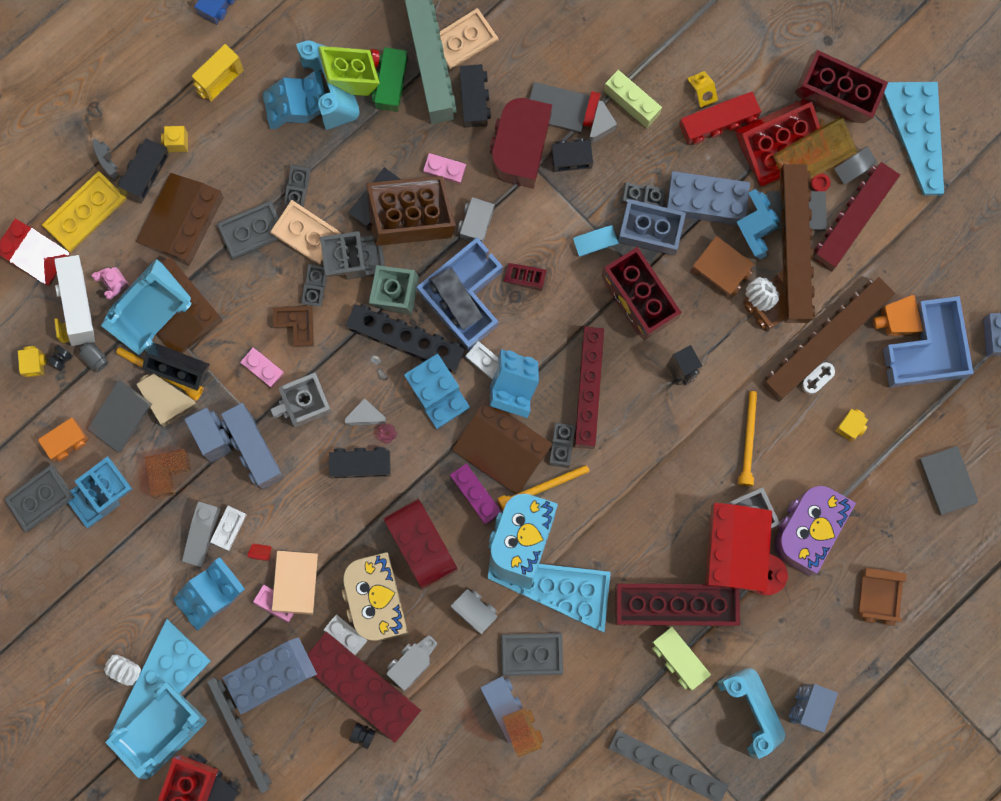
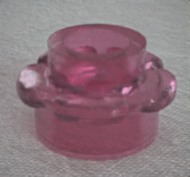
[377,424,397,443]

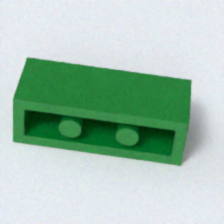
[372,47,408,112]

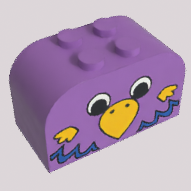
[775,486,856,576]

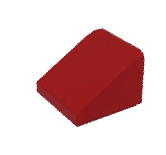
[247,543,272,561]

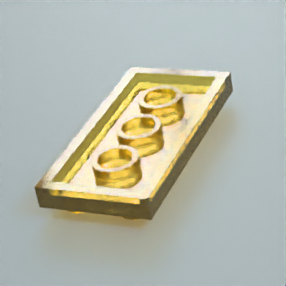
[773,117,858,178]

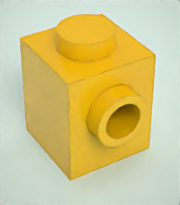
[161,126,188,153]
[18,346,46,377]
[835,409,868,442]

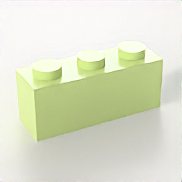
[604,70,662,128]
[651,627,711,691]

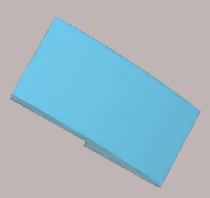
[573,225,619,257]

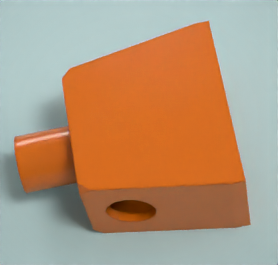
[873,295,923,336]

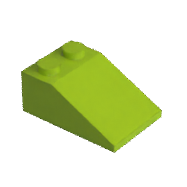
[318,46,380,96]

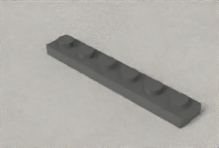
[207,677,272,794]
[608,730,729,801]

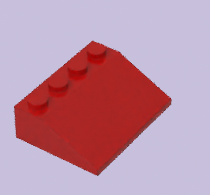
[734,99,830,187]
[705,503,772,592]

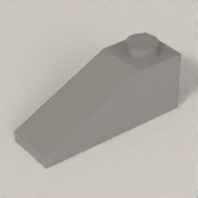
[182,501,221,567]

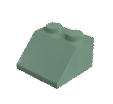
[369,265,419,315]

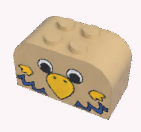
[342,552,408,642]

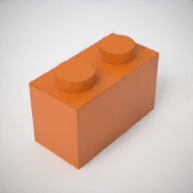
[38,417,89,462]

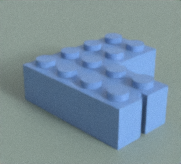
[417,237,503,351]
[883,296,974,388]

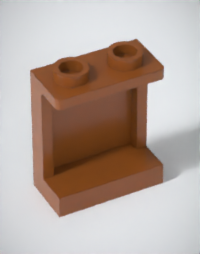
[691,236,754,298]
[743,270,784,332]
[857,568,907,626]

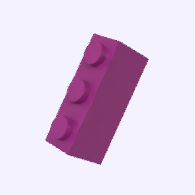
[450,463,502,526]

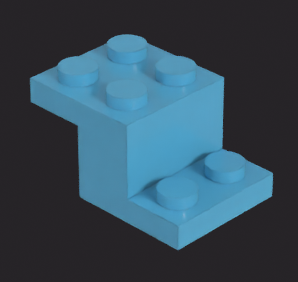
[263,72,325,129]
[737,189,780,260]
[490,349,539,418]
[404,354,470,429]
[69,456,133,529]
[173,557,245,631]

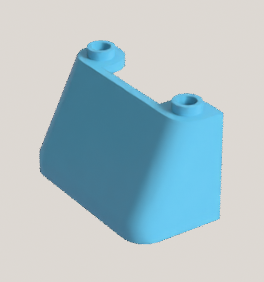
[296,41,360,130]
[101,259,192,355]
[716,668,785,759]
[106,682,207,779]

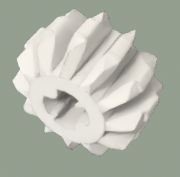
[745,277,780,312]
[104,655,141,686]

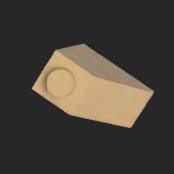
[137,374,198,427]

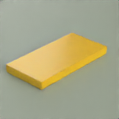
[42,171,127,253]

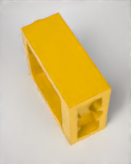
[192,44,244,102]

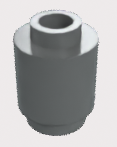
[79,343,109,372]

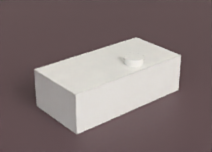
[55,255,95,346]

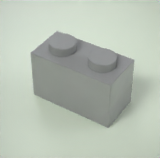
[458,197,494,243]

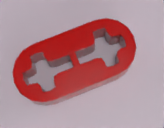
[583,91,601,128]

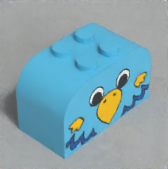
[488,494,558,589]

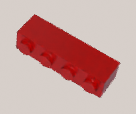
[679,91,762,145]

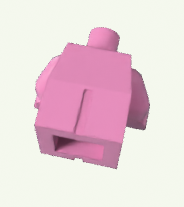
[92,267,130,300]

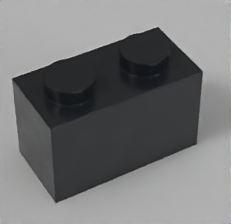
[551,139,593,172]

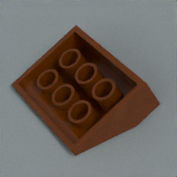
[136,173,224,266]
[366,176,456,246]
[156,257,223,353]
[452,398,552,494]

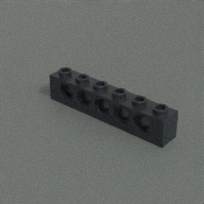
[345,304,465,374]

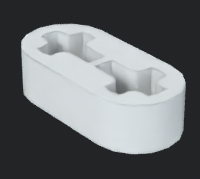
[801,362,835,395]

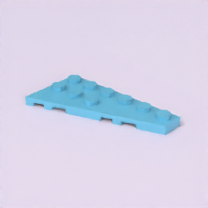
[884,82,944,196]
[488,563,611,633]
[113,619,211,730]

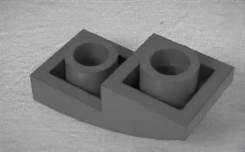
[92,139,119,181]
[834,146,878,185]
[284,164,311,208]
[621,182,665,207]
[302,264,327,307]
[549,423,575,468]

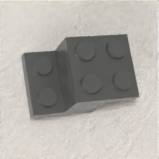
[320,231,385,280]

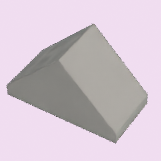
[589,101,617,143]
[345,398,386,426]

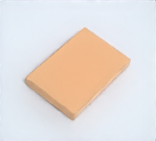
[440,8,499,70]
[270,200,341,265]
[272,551,318,615]

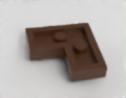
[273,306,314,347]

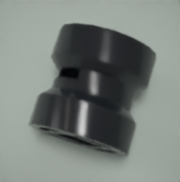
[45,344,74,372]
[349,722,376,750]

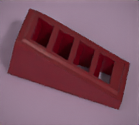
[504,263,547,291]

